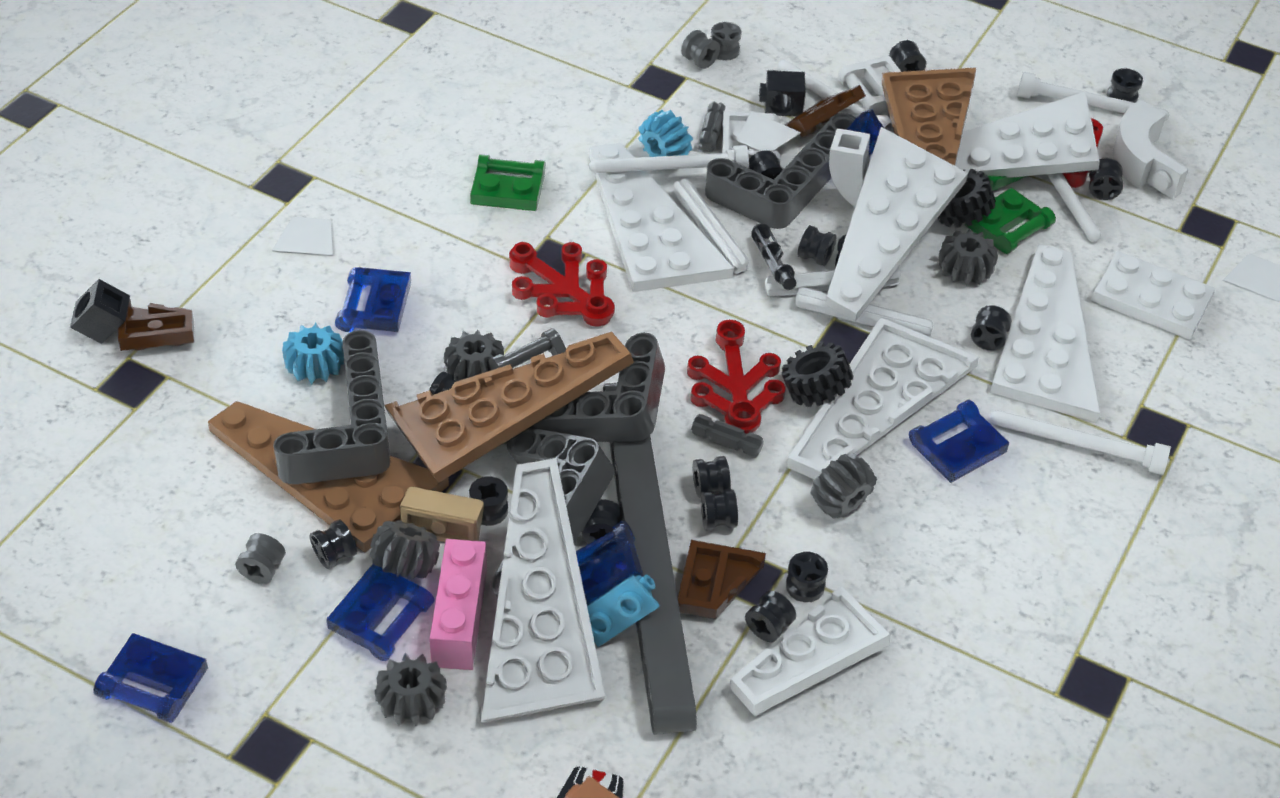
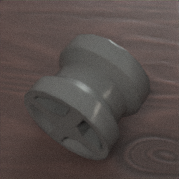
[711,22,742,60]
[681,30,720,69]
[235,533,286,584]

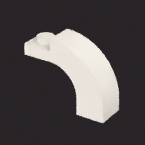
[1113,99,1189,199]
[829,128,870,207]

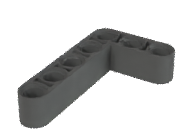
[705,113,859,229]
[273,330,391,484]
[503,332,665,444]
[491,428,614,598]

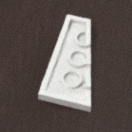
[731,586,890,716]

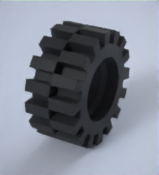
[937,169,996,228]
[781,342,854,407]

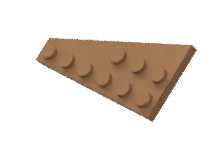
[881,68,976,166]
[384,331,634,483]
[208,401,449,553]

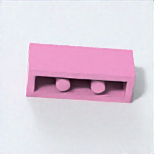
[430,539,487,670]

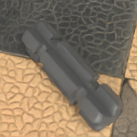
[698,101,726,152]
[691,414,764,457]

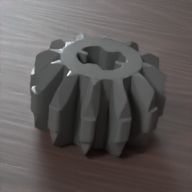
[938,229,998,286]
[444,329,504,381]
[810,453,877,519]
[370,520,440,580]
[374,653,447,727]

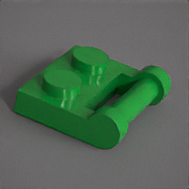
[470,154,546,211]
[965,187,1056,254]

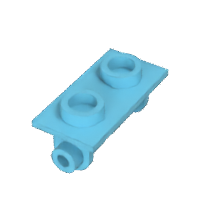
[587,575,660,647]

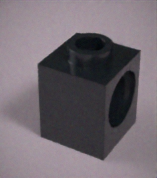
[759,70,806,117]
[70,279,130,344]

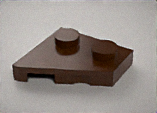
[784,85,866,138]
[118,299,194,351]
[678,540,766,619]

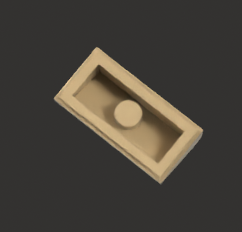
[400,487,483,542]

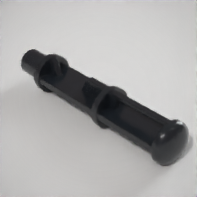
[751,224,797,290]

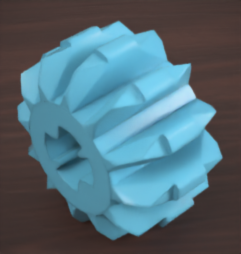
[638,110,693,157]
[282,323,344,384]

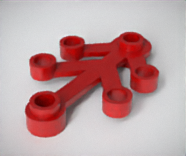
[509,242,615,327]
[687,319,786,434]

